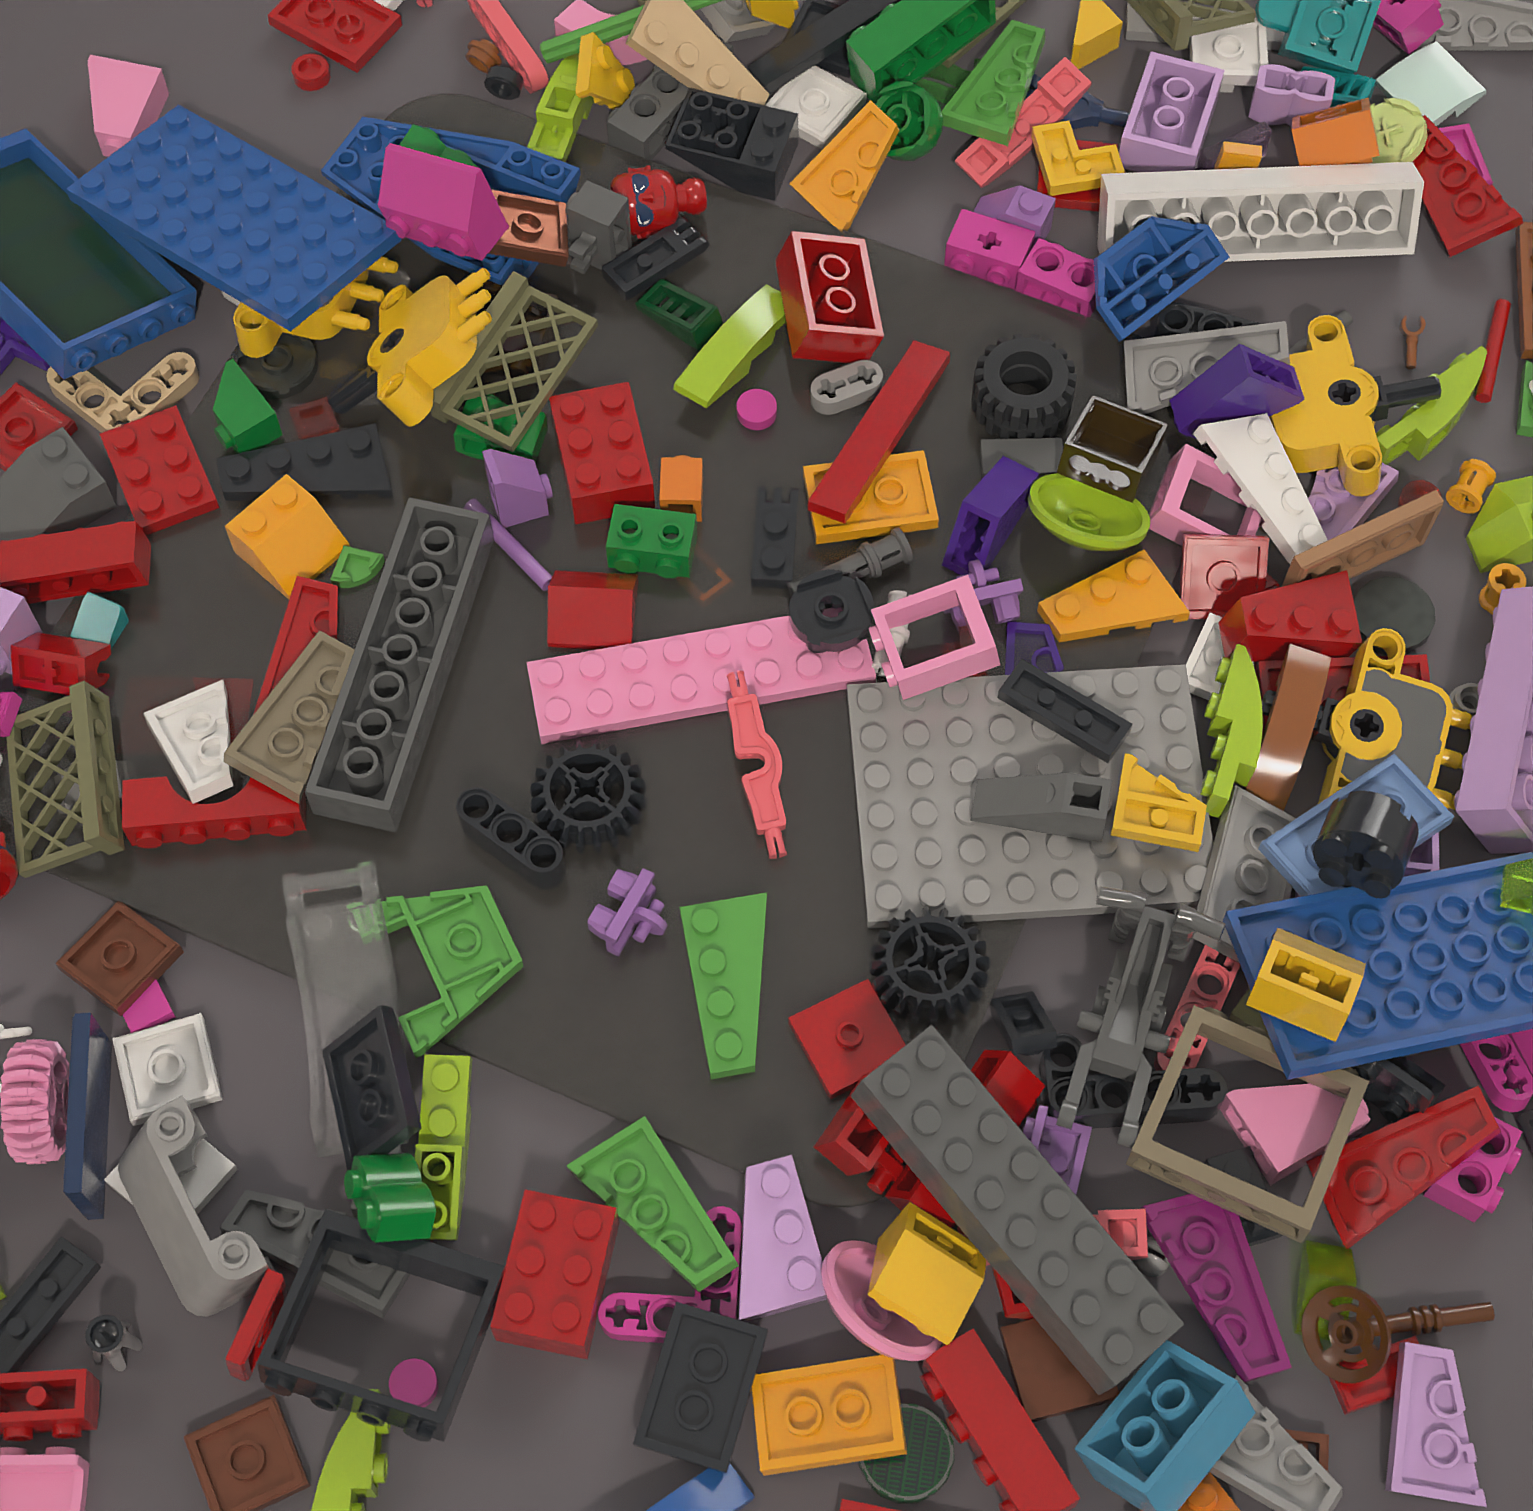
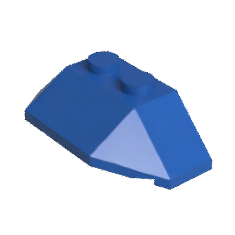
[1093,217,1230,341]

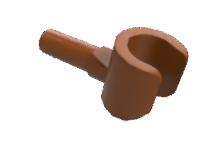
[1399,316,1426,369]

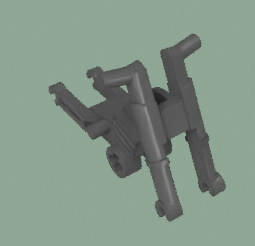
[1056,886,1226,1149]

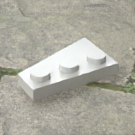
[144,679,234,804]

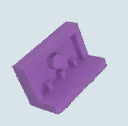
[1023,1104,1092,1195]

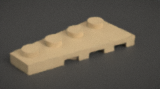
[625,0,770,105]

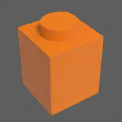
[659,455,703,522]

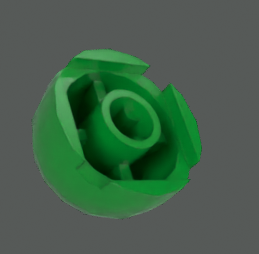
[876,81,943,161]

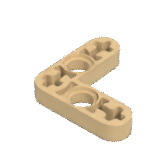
[46,352,199,433]

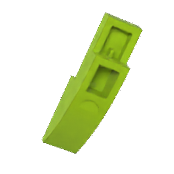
[527,53,594,163]
[1376,346,1487,465]
[1200,644,1263,818]
[415,1055,472,1241]
[311,1389,391,1511]

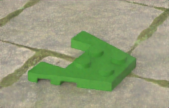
[348,885,524,1058]

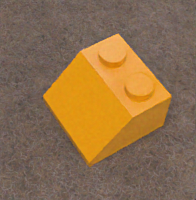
[225,474,350,599]

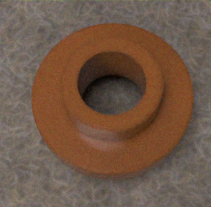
[465,39,502,74]

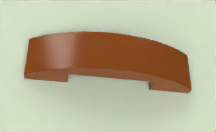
[1243,644,1331,811]

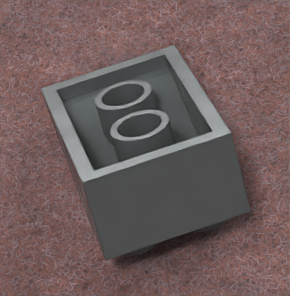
[0,427,116,541]

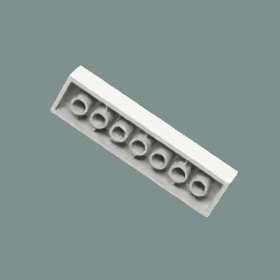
[1097,162,1424,262]

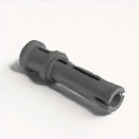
[787,527,913,597]

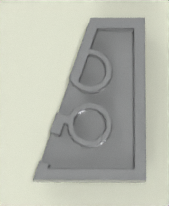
[1209,1375,1343,1511]

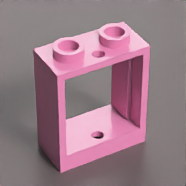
[1149,444,1264,546]
[868,575,1000,700]

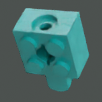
[1255,0,1381,74]

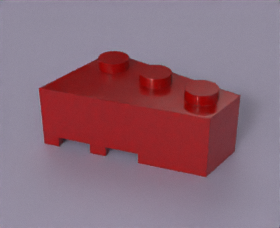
[1218,570,1363,662]

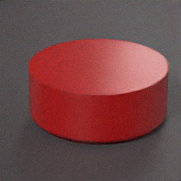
[291,53,331,91]

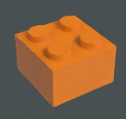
[1291,97,1380,166]

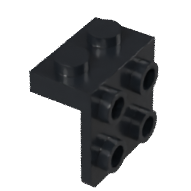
[1350,1056,1446,1123]

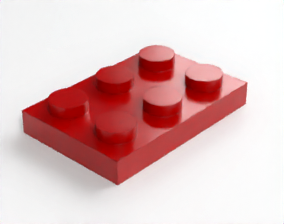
[267,0,402,73]
[100,406,219,535]

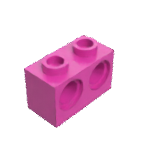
[1015,238,1096,325]
[1423,1117,1523,1223]

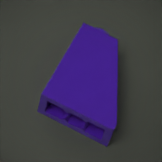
[1170,344,1305,439]
[942,456,1040,575]

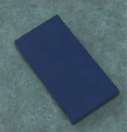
[63,1013,112,1220]

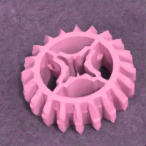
[0,1039,69,1165]

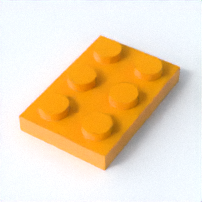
[803,450,939,544]
[752,1355,907,1476]

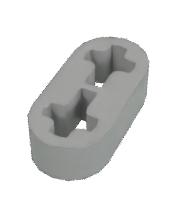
[810,360,883,415]

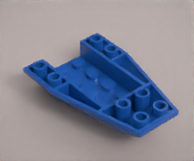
[321,117,581,285]

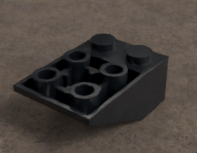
[665,87,798,201]

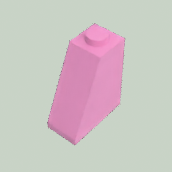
[88,55,169,157]
[1220,1084,1371,1185]

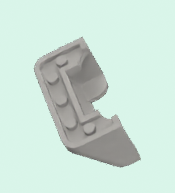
[118,1096,275,1317]

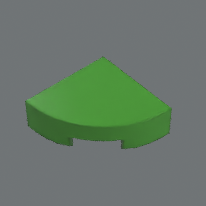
[330,545,385,588]

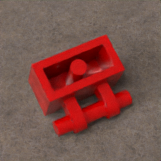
[814,1072,904,1194]

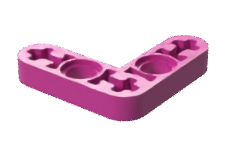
[1460,1034,1533,1112]
[598,1206,742,1343]

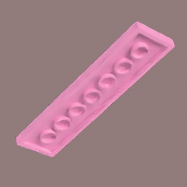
[526,608,876,744]

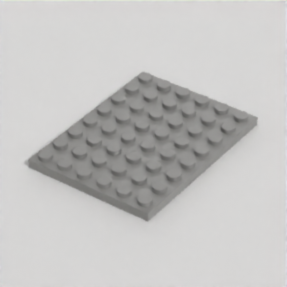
[846,664,1213,928]

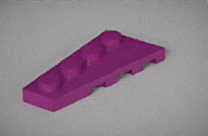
[1140,1194,1292,1383]

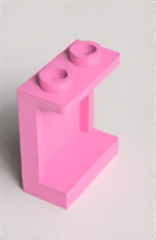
[0,1447,90,1511]

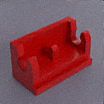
[10,632,111,695]

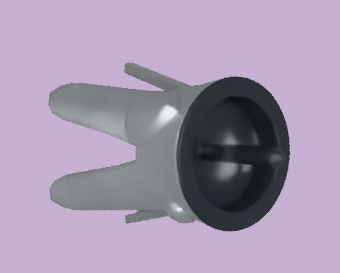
[85,1315,143,1371]

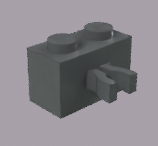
[566,180,632,274]

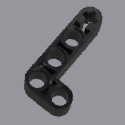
[1039,1033,1227,1129]

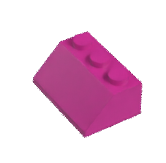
[378,143,509,261]

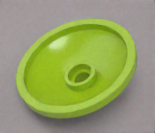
[1028,473,1150,551]

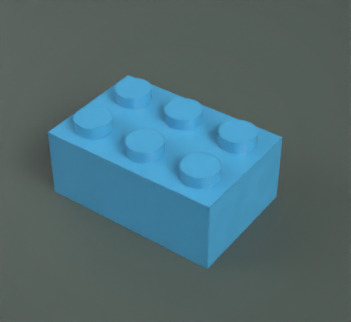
[1074,1340,1256,1511]

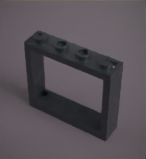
[257,1209,505,1442]

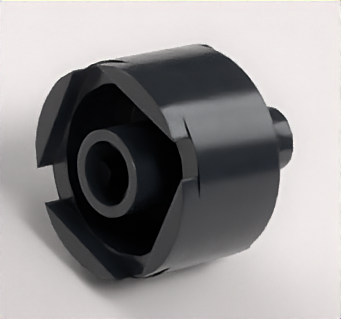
[1313,791,1419,899]

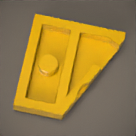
[575,32,635,110]
[1111,753,1207,852]

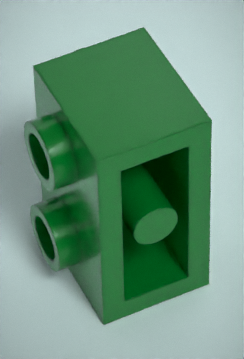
[606,504,698,579]

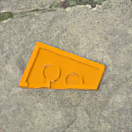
[789,100,899,237]
[1037,550,1190,643]

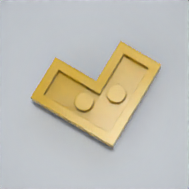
[1031,121,1125,196]

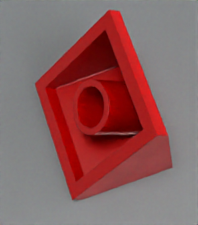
[547,570,639,650]

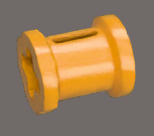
[1445,459,1496,514]
[1479,563,1526,615]

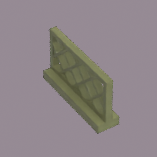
[1126,0,1256,51]
[430,271,599,452]
[6,681,125,878]

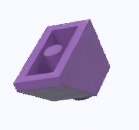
[973,185,1056,247]
[482,449,553,528]

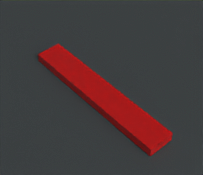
[808,340,950,524]

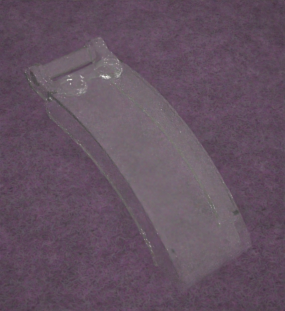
[282,860,410,1157]

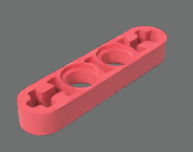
[467,0,549,94]
[1154,945,1240,1071]

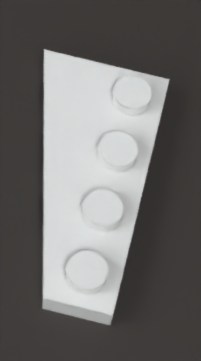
[1193,413,1328,564]

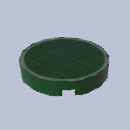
[858,1403,954,1504]

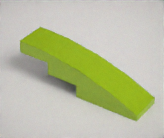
[673,284,786,408]

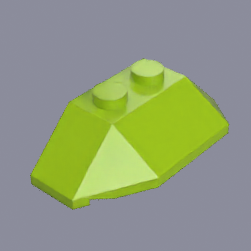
[1466,475,1533,573]

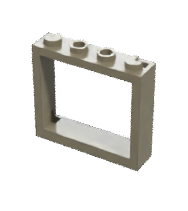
[1126,1005,1369,1243]

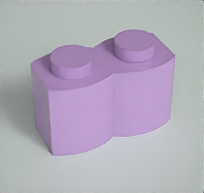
[1249,65,1335,127]

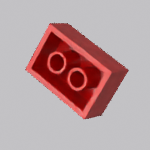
[775,231,884,363]
[549,382,655,525]
[490,1189,619,1360]

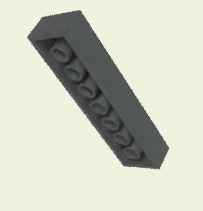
[305,497,494,832]
[850,1025,1184,1395]

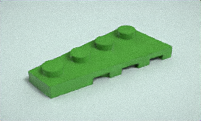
[941,20,1045,146]
[680,892,767,1080]
[566,1116,739,1292]

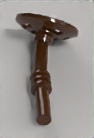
[1301,1285,1495,1383]

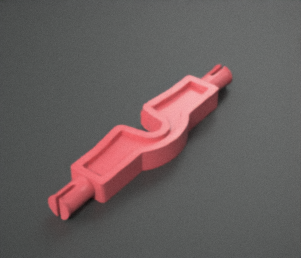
[726,671,787,859]

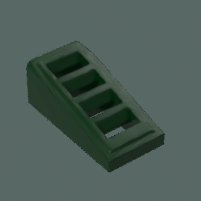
[635,278,724,351]

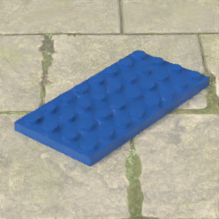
[66,104,402,332]
[1223,852,1533,1080]

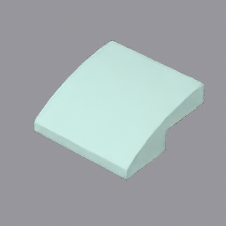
[1376,42,1486,126]

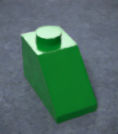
[213,359,283,454]

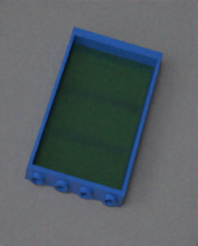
[0,128,197,379]

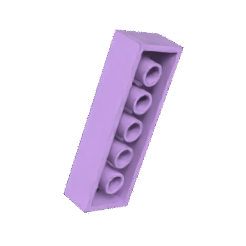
[1454,586,1533,854]

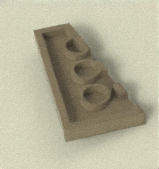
[224,630,355,804]

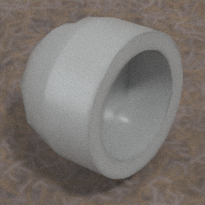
[1133,1236,1170,1277]

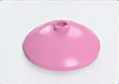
[821,1240,943,1361]

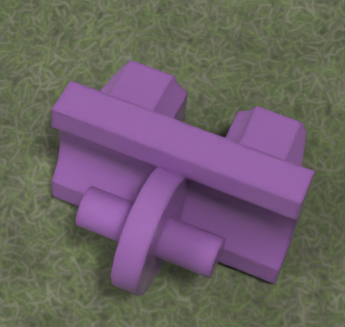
[943,560,1024,633]
[587,868,668,957]

